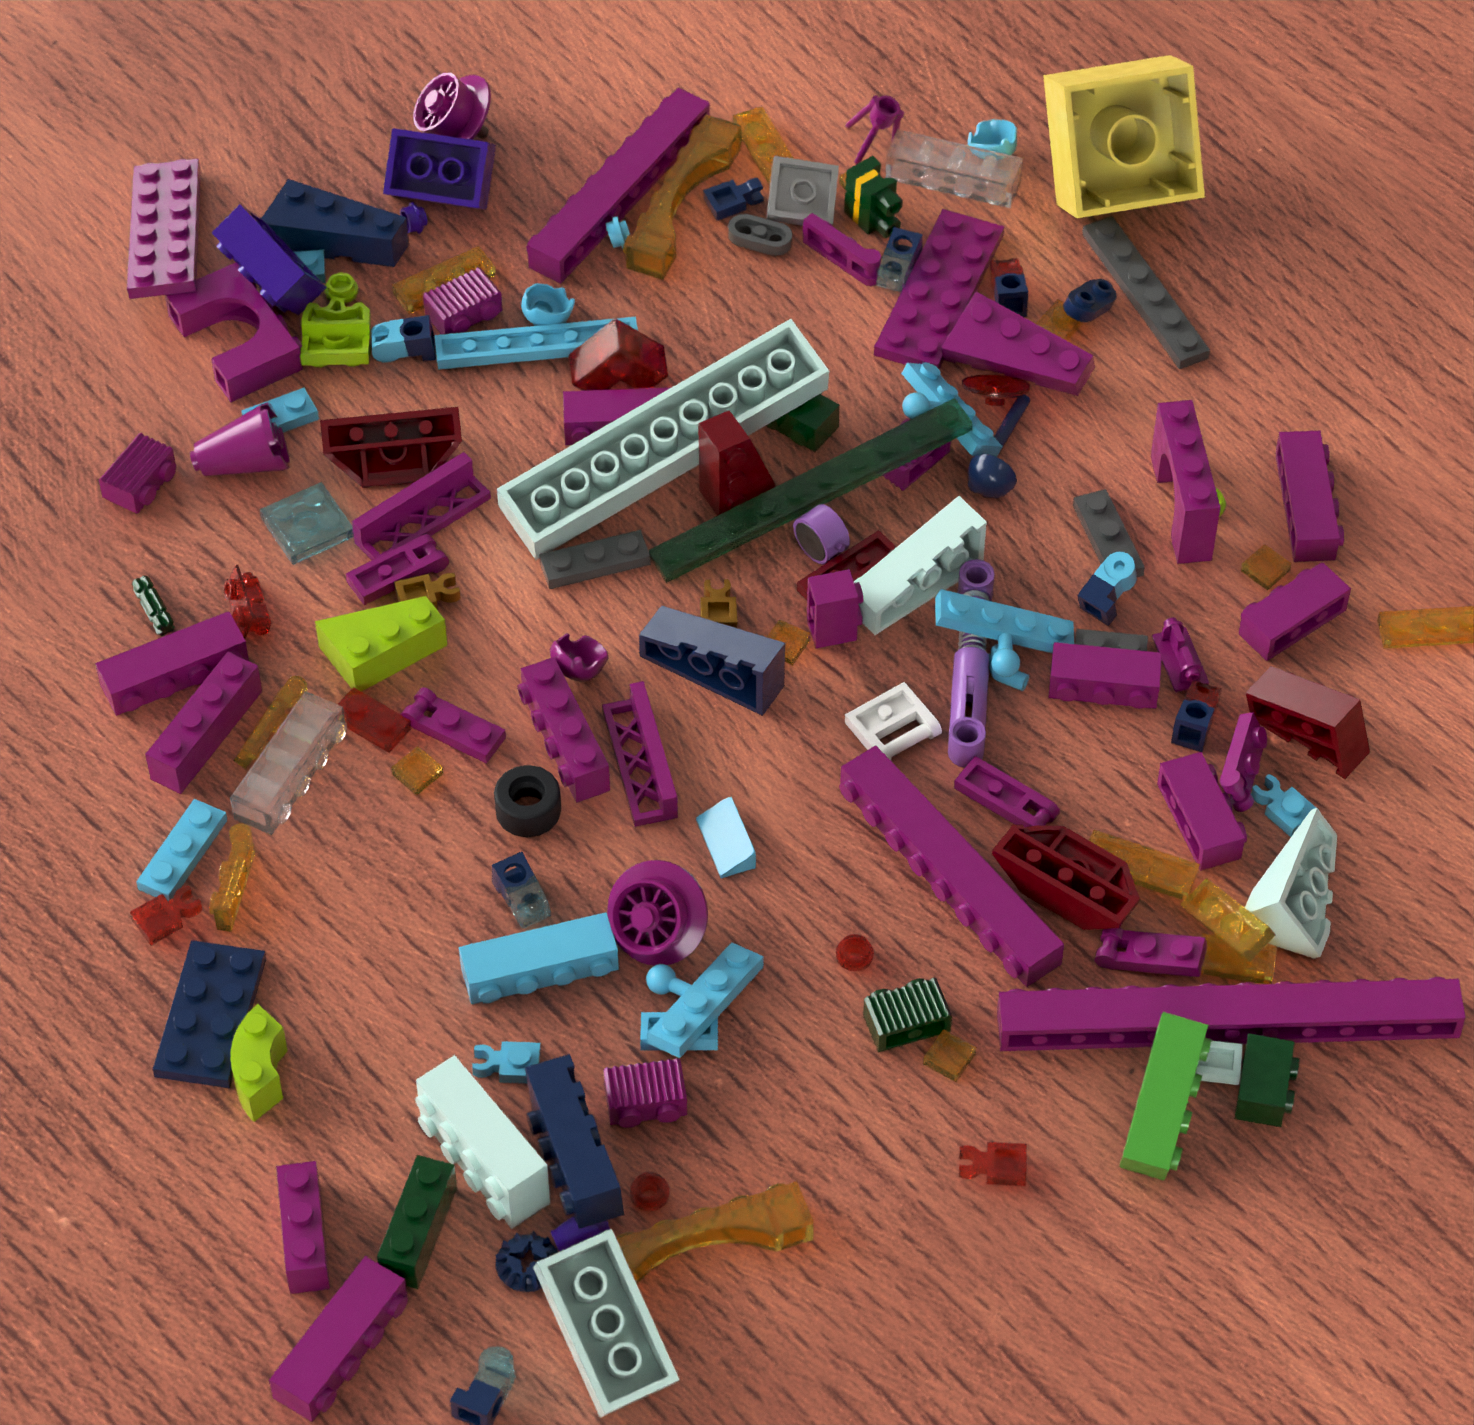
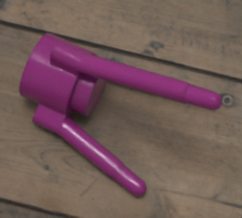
[845,95,904,164]

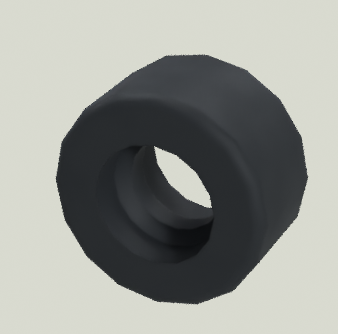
[494,765,561,838]

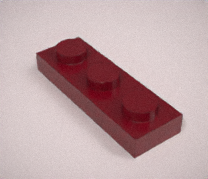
[797,530,896,600]

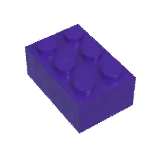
[383,128,496,210]
[212,204,327,316]

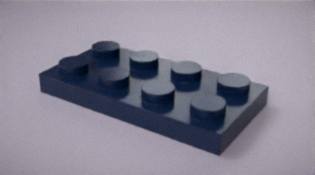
[153,940,266,1088]

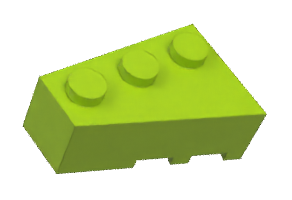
[315,596,448,694]

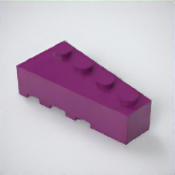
[941,292,1095,396]

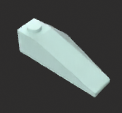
[1242,808,1337,959]

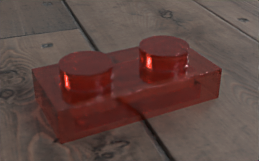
[331,687,412,753]

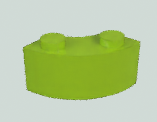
[231,1004,288,1122]

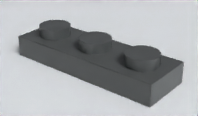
[1073,489,1145,577]
[539,530,651,589]

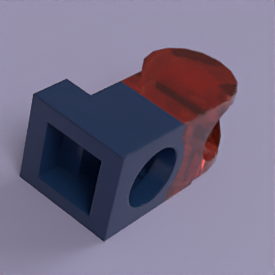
[990,258,1028,317]
[1171,680,1222,752]

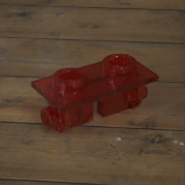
[223,565,272,639]

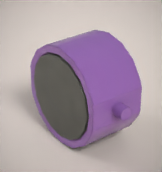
[793,504,850,564]

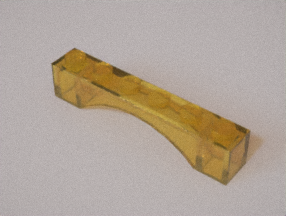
[623,114,742,280]
[616,1181,814,1284]

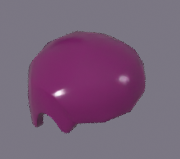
[550,633,609,682]

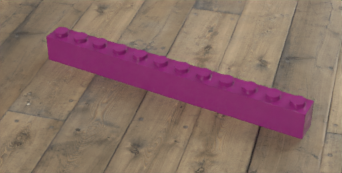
[997,977,1466,1051]

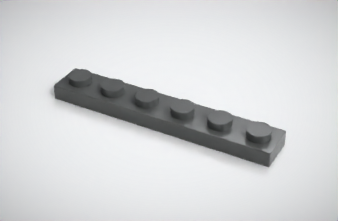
[1082,216,1210,370]

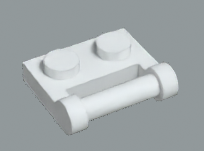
[845,682,942,760]

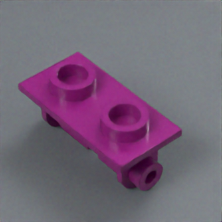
[1152,617,1209,692]

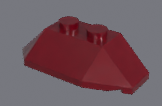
[320,407,462,488]
[992,825,1140,930]

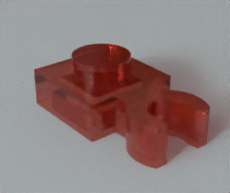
[130,886,202,946]
[959,1142,1027,1186]

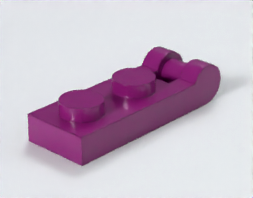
[803,213,881,286]
[345,534,450,606]
[400,687,506,764]
[1220,713,1267,812]
[954,756,1060,827]
[1095,928,1208,977]

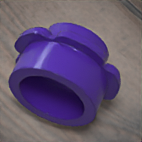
[400,202,427,234]

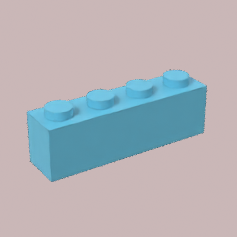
[459,912,619,1005]

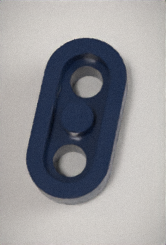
[1063,279,1117,322]

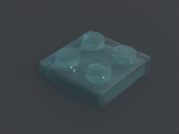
[260,482,354,565]

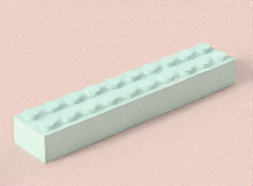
[497,319,829,560]

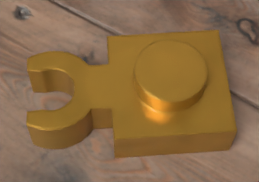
[394,573,461,610]
[700,579,738,628]

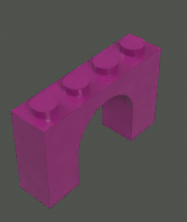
[165,262,303,402]
[1151,400,1221,564]

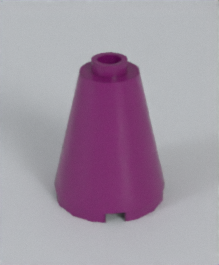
[190,403,290,476]

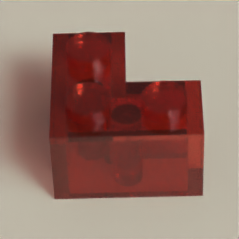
[569,318,668,391]

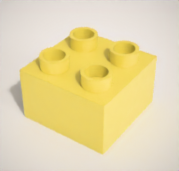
[1044,55,1205,218]

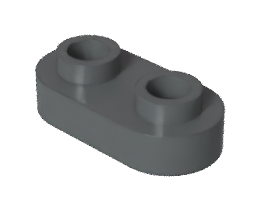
[728,214,792,256]

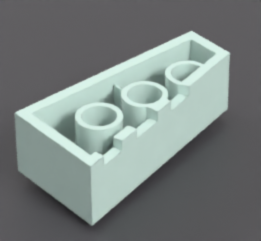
[854,496,987,635]

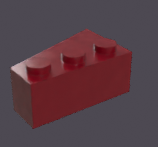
[698,410,780,519]
[1246,666,1370,779]

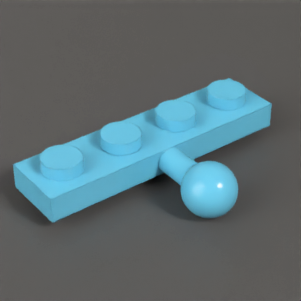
[901,362,1002,457]
[935,589,1074,677]
[646,942,764,1058]

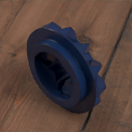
[496,1231,558,1292]

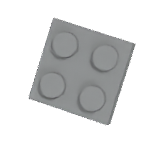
[766,156,839,226]

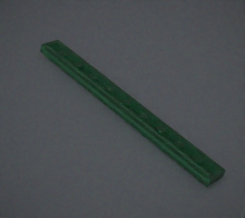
[649,398,973,583]

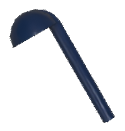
[968,394,1030,498]

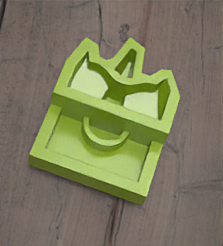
[300,296,371,367]

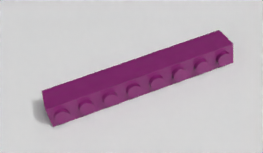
[526,87,710,284]
[839,745,1064,987]

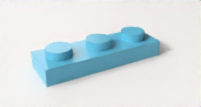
[136,799,227,903]

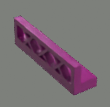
[352,452,491,560]
[602,681,678,827]

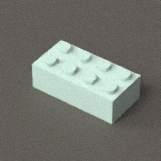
[415,1055,551,1229]
[533,1229,680,1418]

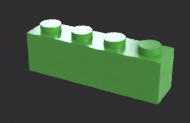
[1119,1012,1212,1181]

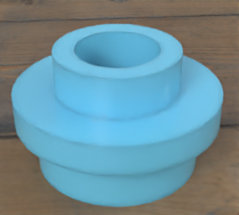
[606,216,631,249]

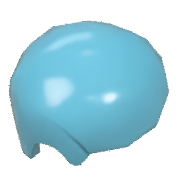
[968,120,1017,164]
[521,283,575,326]

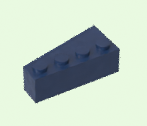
[261,179,409,267]

